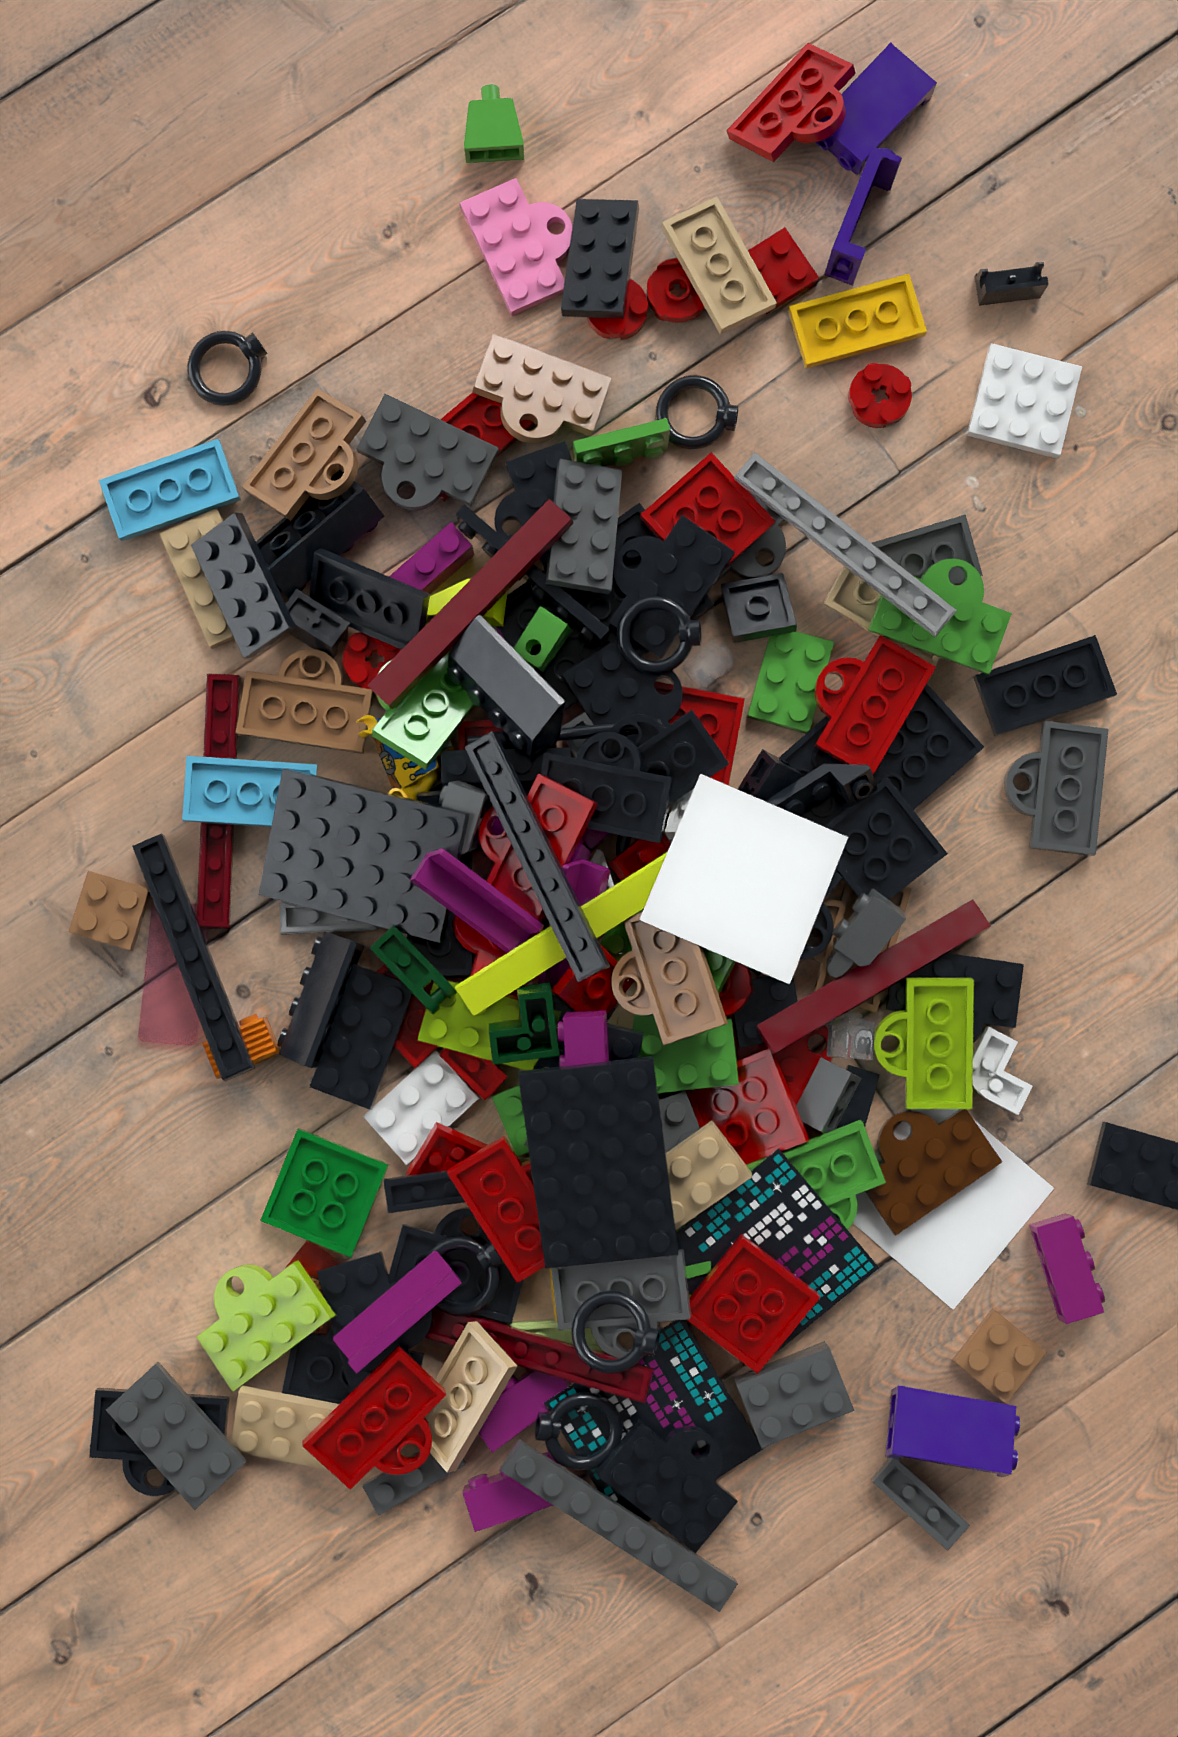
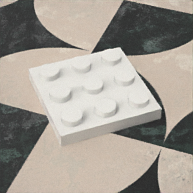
[966,343,1082,459]

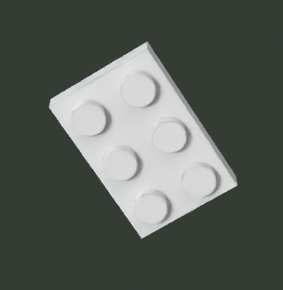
[363,1050,479,1165]

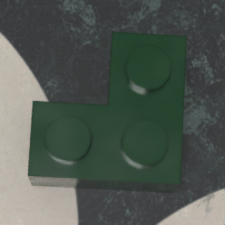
[488,982,560,1065]

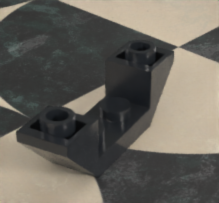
[767,764,878,816]

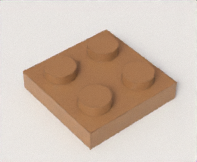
[68,871,151,951]
[952,1308,1047,1404]

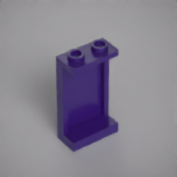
[816,42,937,175]
[824,146,902,286]
[885,1385,1020,1477]

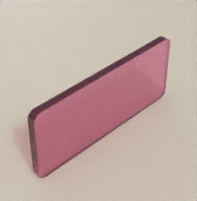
[138,903,208,1046]

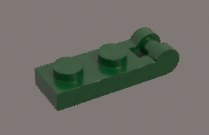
[369,925,457,1015]

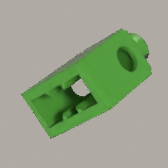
[464,84,525,163]
[514,606,572,672]

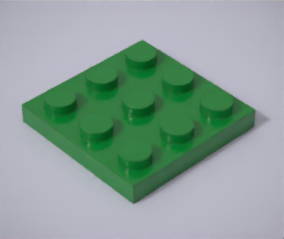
[260,1128,389,1258]

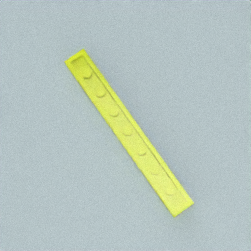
[455,852,667,1016]

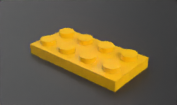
[788,273,927,369]

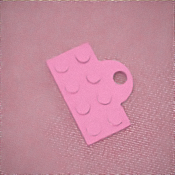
[460,178,573,316]

